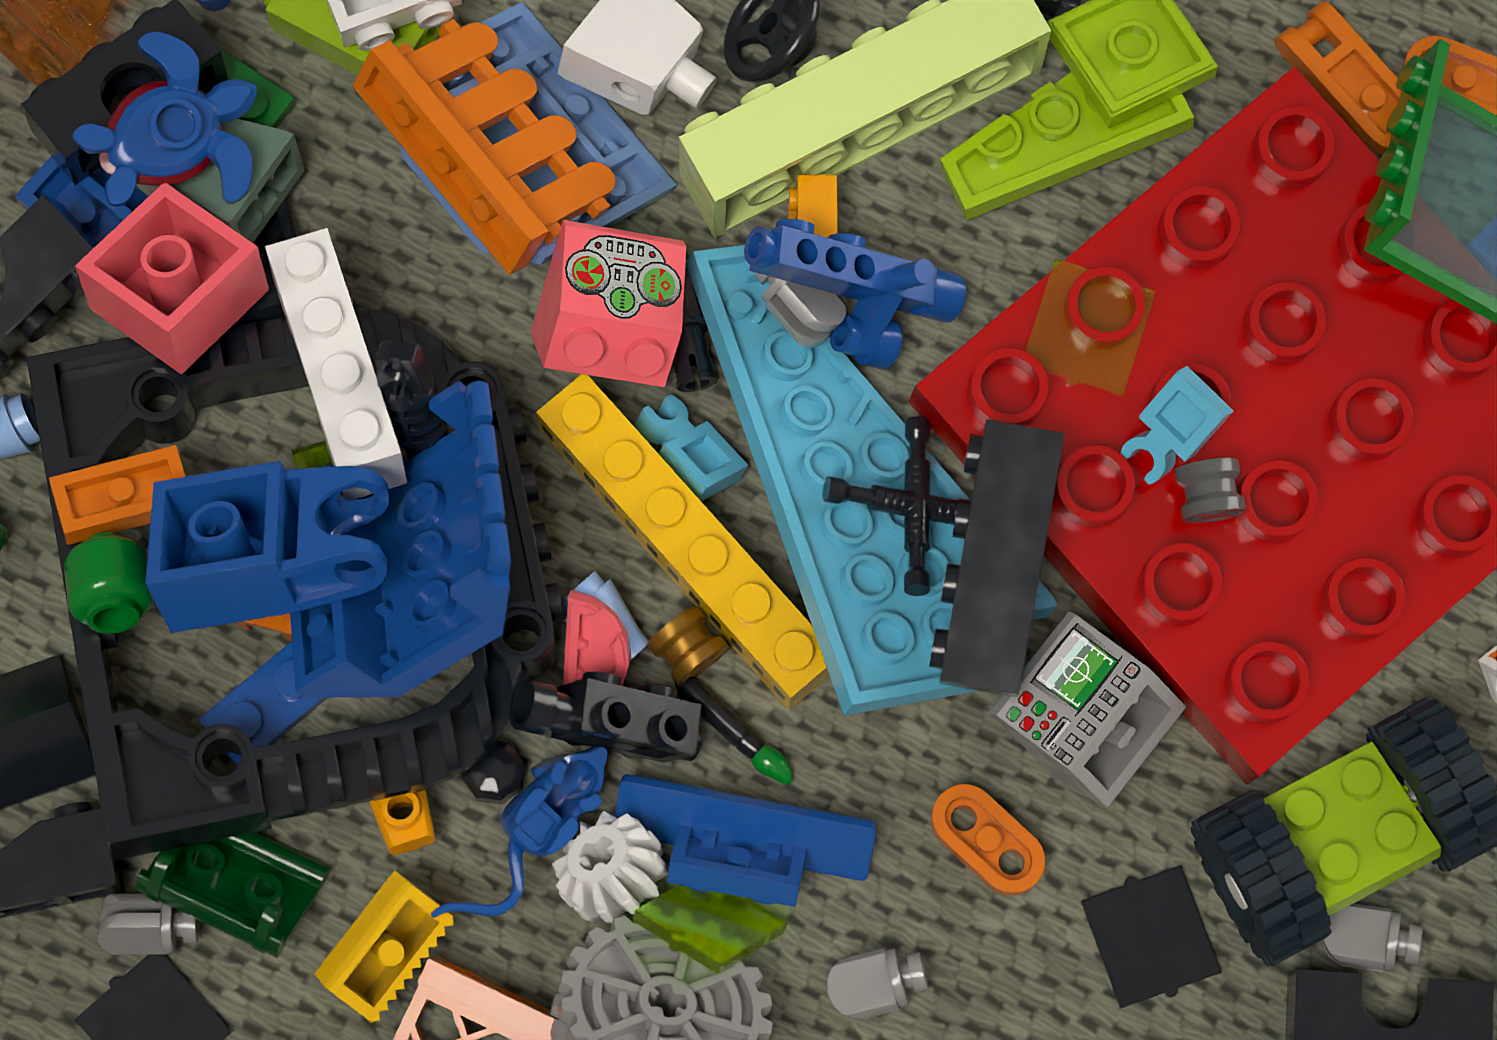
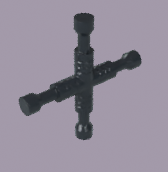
[822,416,958,596]

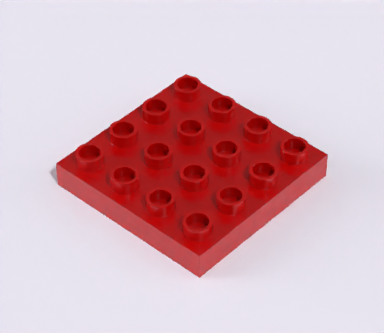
[908,66,1497,785]

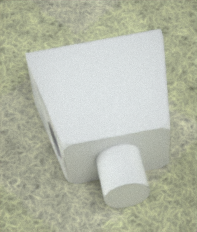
[557,0,717,115]

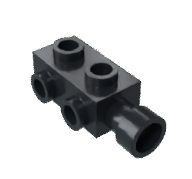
[509,672,703,763]

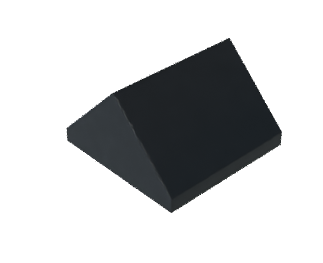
[0,654,96,810]

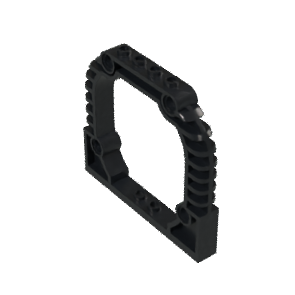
[26,306,564,860]

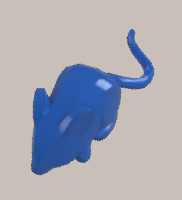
[431,746,608,918]

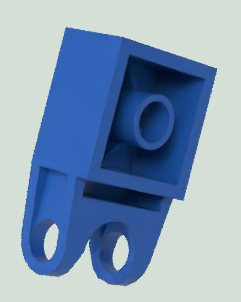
[146,461,389,633]

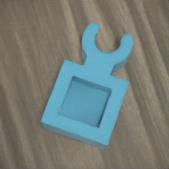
[1120,366,1234,484]
[635,394,749,501]

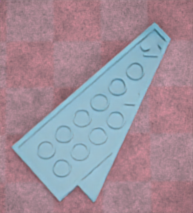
[686,245,1057,716]

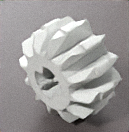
[552,811,668,925]

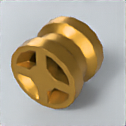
[647,606,729,686]

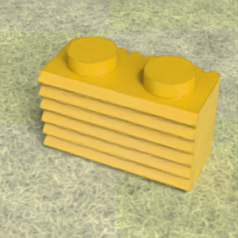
[314,870,454,1022]

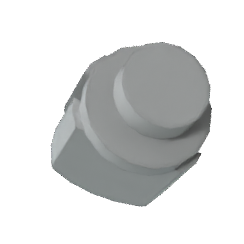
[754,273,846,347]
[97,894,200,955]
[1323,903,1423,972]
[827,948,929,1020]

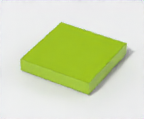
[1047,0,1218,128]

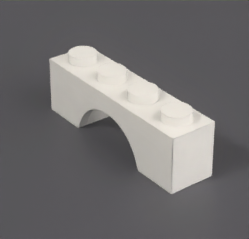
[265,228,407,500]

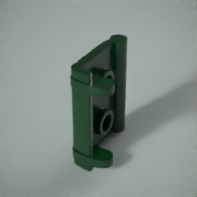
[136,832,331,958]

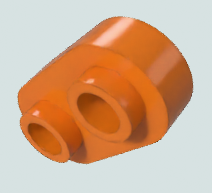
[931,784,1045,896]

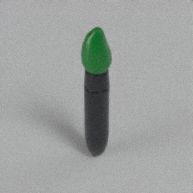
[674,676,792,785]

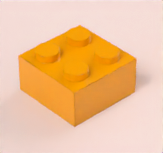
[788,175,837,238]

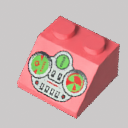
[530,220,686,387]

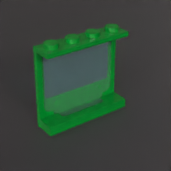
[1364,39,1497,324]

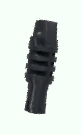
[376,341,447,460]

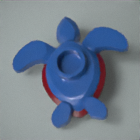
[72,32,257,207]

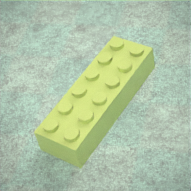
[679,0,1051,238]

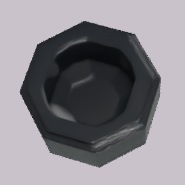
[461,741,525,805]

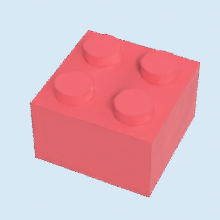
[75,183,269,375]

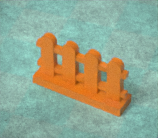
[352,19,616,276]

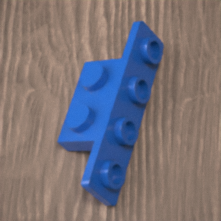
[615,774,877,907]

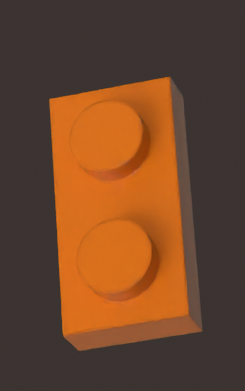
[49,445,186,545]

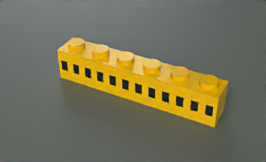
[536,374,830,711]

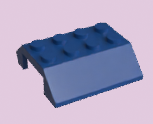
[290,381,511,698]

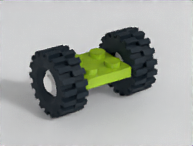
[1191,697,1497,967]

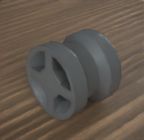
[1174,458,1247,524]

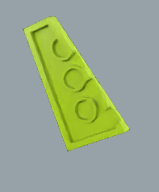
[940,72,1194,221]

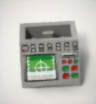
[990,612,1186,808]

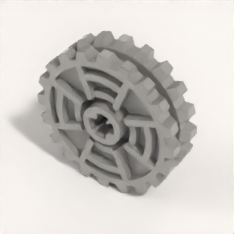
[550,912,773,1040]

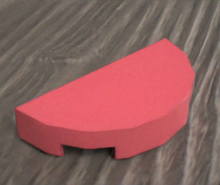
[563,590,631,686]

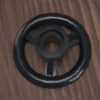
[723,0,820,82]

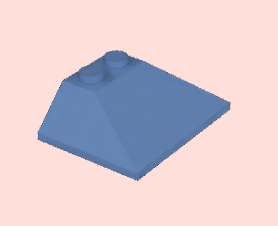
[399,2,677,265]

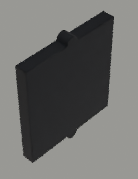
[1081,866,1221,1009]
[75,954,232,1040]

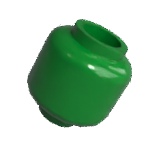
[64,532,153,634]

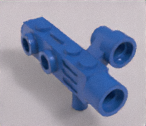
[744,219,966,370]

